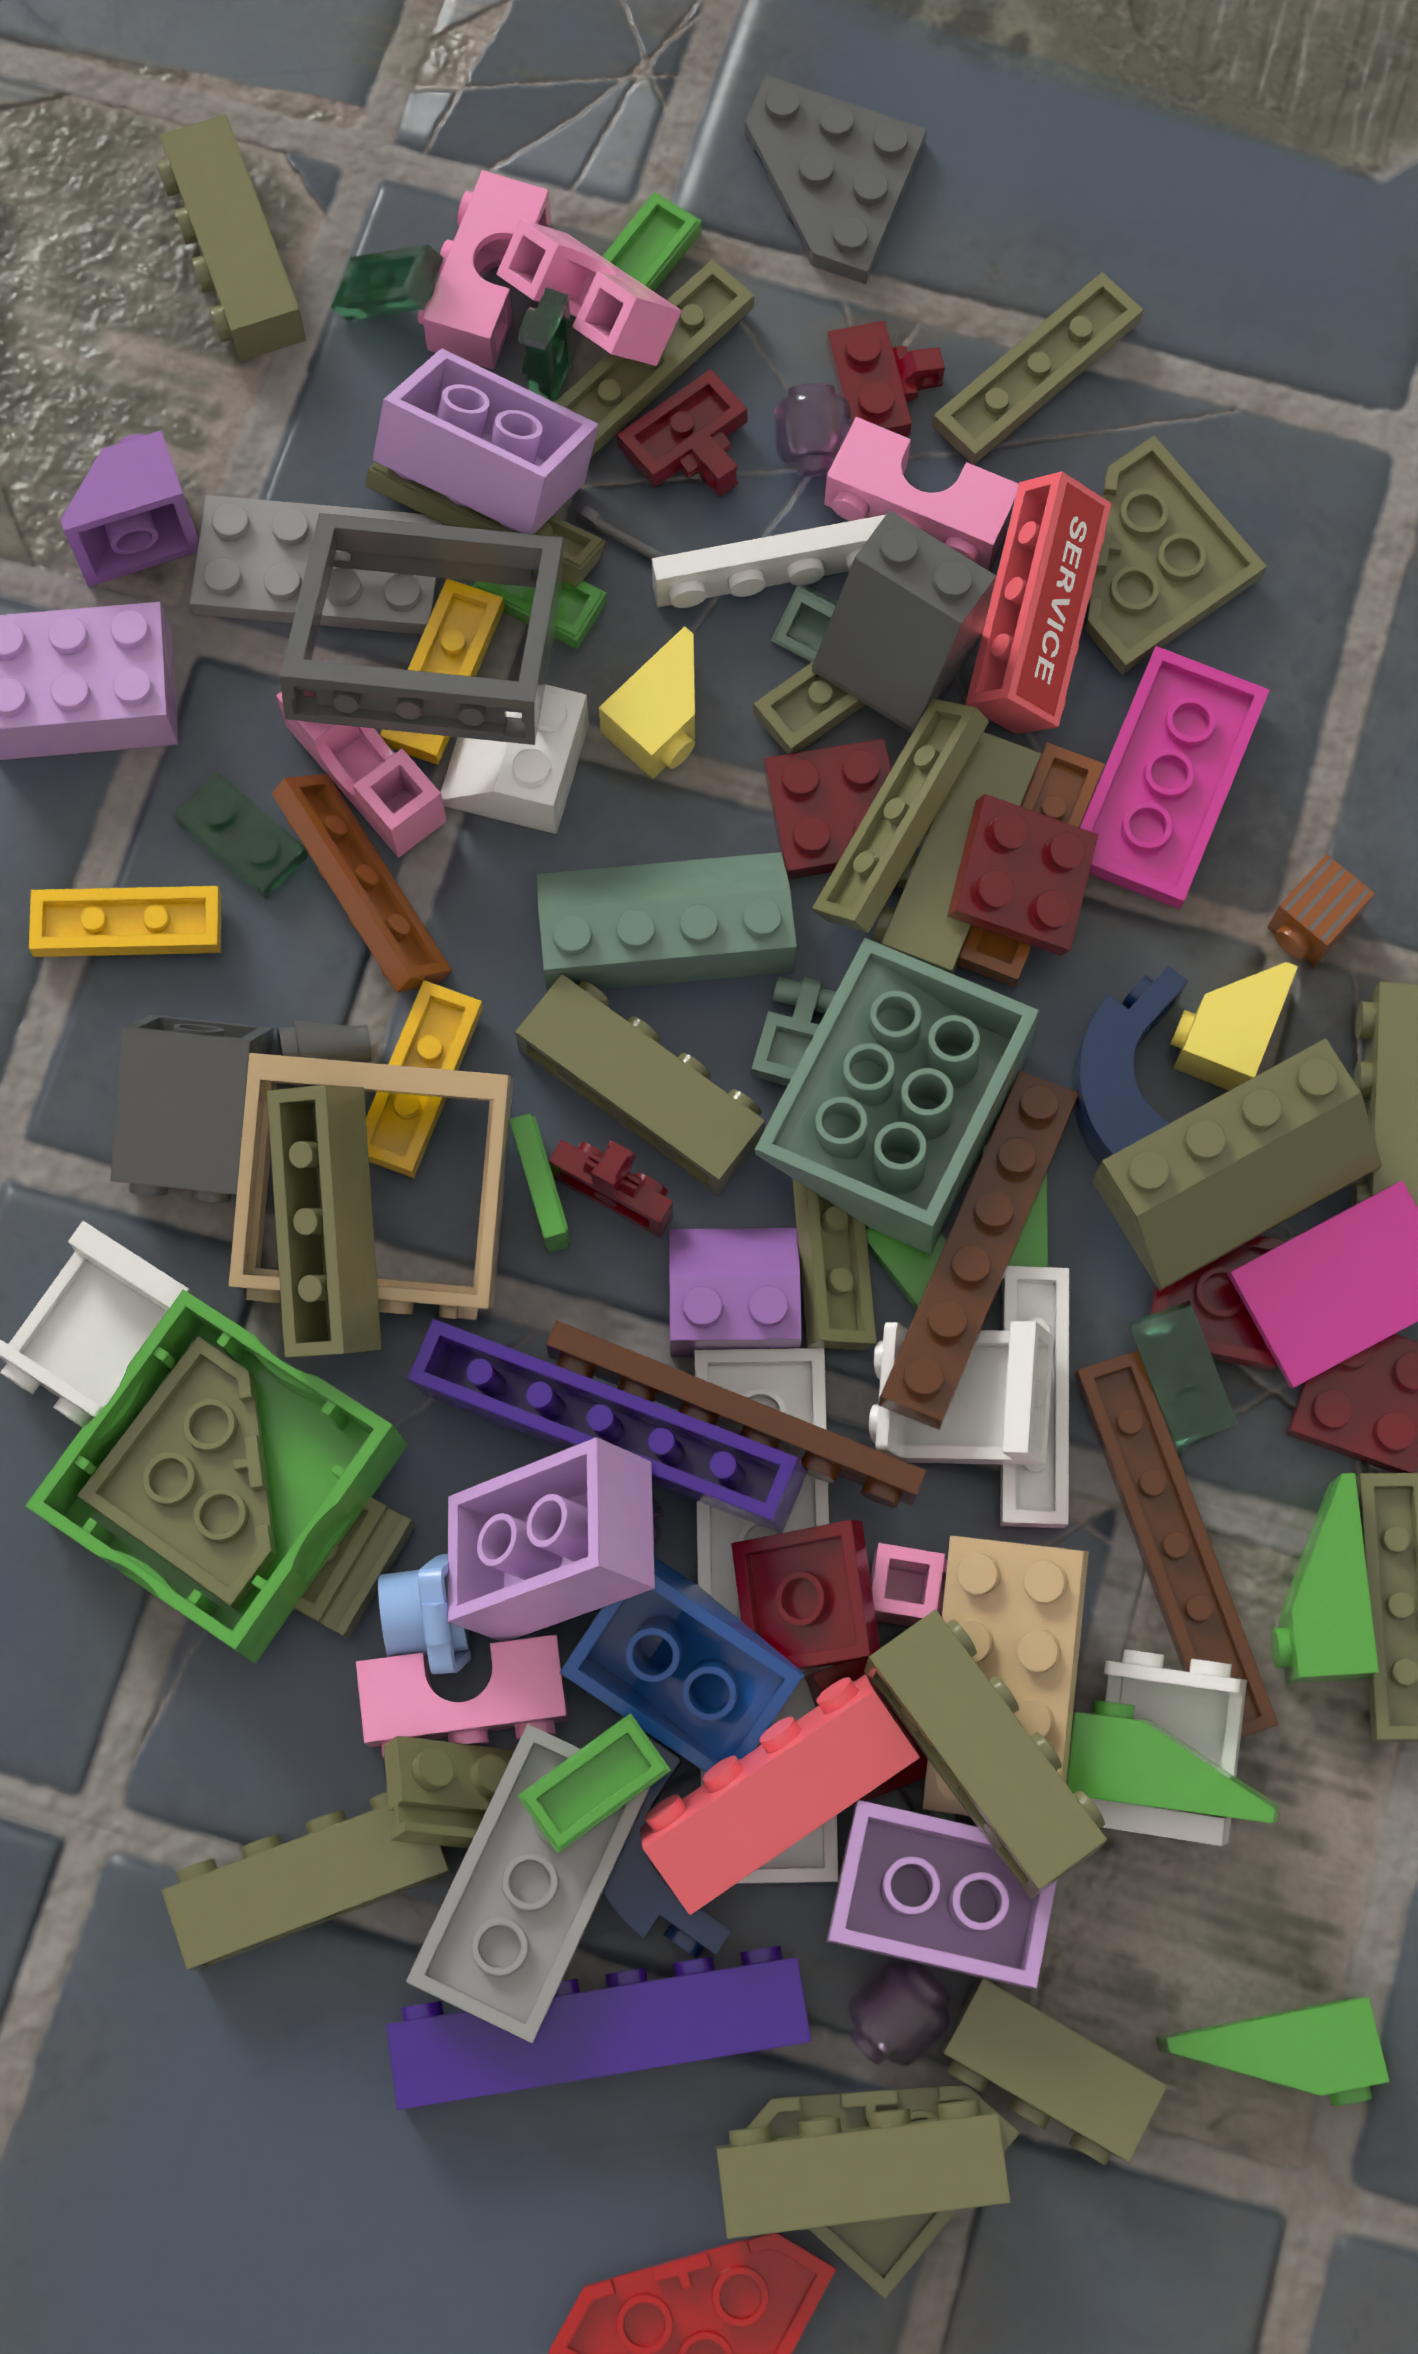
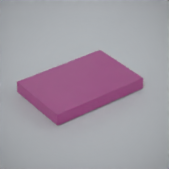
[1227,1180,1418,1388]

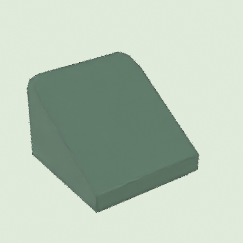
[771,585,837,662]

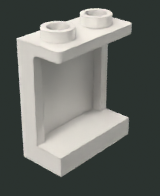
[0,1221,194,1428]
[869,1321,1054,1465]
[1090,1649,1247,1846]

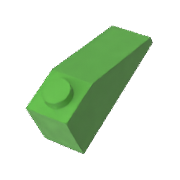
[1271,1473,1379,1684]
[1067,1700,1281,1823]
[1156,1997,1390,2106]

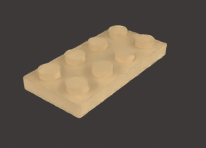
[923,1536,1089,1816]

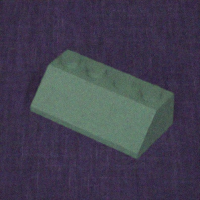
[536,852,797,992]

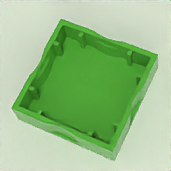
[26,1289,408,1664]

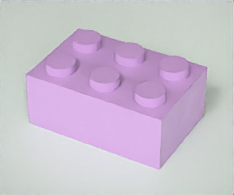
[372,348,599,534]
[0,602,179,760]
[447,1437,655,1642]
[826,1800,1057,1989]

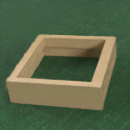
[229,1053,514,1320]

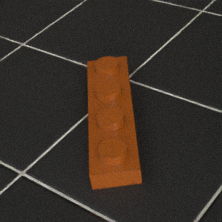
[957,742,1105,988]
[271,774,452,993]

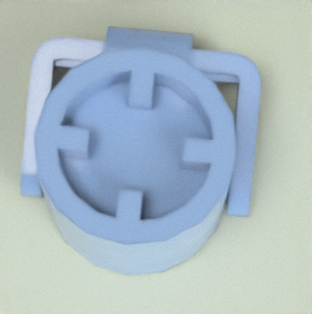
[378,1554,472,1675]

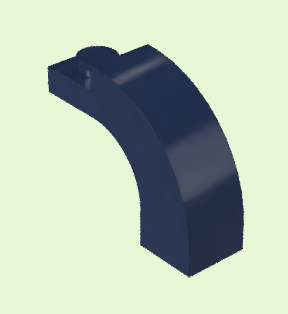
[1072,965,1188,1165]
[603,1736,732,1959]

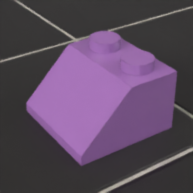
[60,430,199,587]
[669,1228,802,1357]

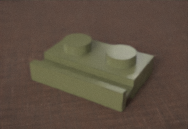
[294,1497,416,1640]
[384,1736,513,1848]

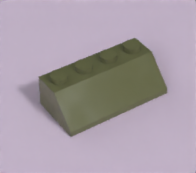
[1092,1038,1382,1291]

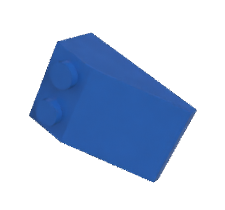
[559,1556,805,1772]

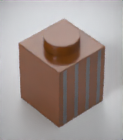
[1267,854,1375,966]

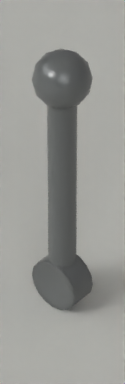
[577,506,667,560]

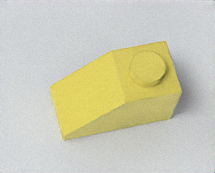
[599,626,695,779]
[1170,962,1298,1091]

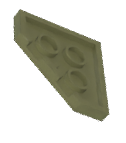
[1085,435,1267,675]
[77,1336,277,1611]
[746,2084,1020,2299]

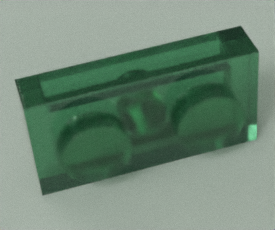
[331,244,444,321]
[519,287,573,402]
[174,771,308,899]
[1128,1300,1238,1447]

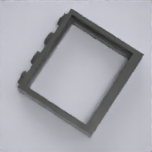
[280,513,563,745]

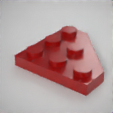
[548,2233,836,2354]

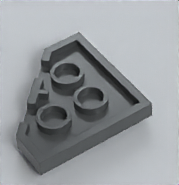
[745,75,927,284]

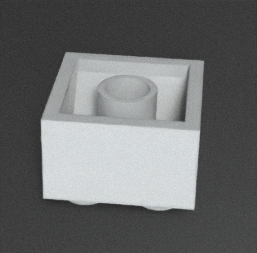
[440,684,589,834]

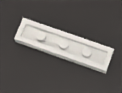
[652,514,886,608]
[1000,1266,1069,1528]

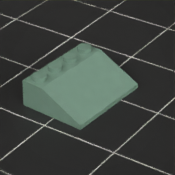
[755,938,1039,1255]

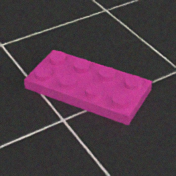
[1080,646,1270,910]

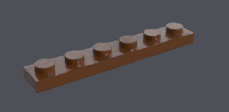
[878,1071,1078,1430]
[546,1320,927,1508]
[1074,1350,1279,1738]

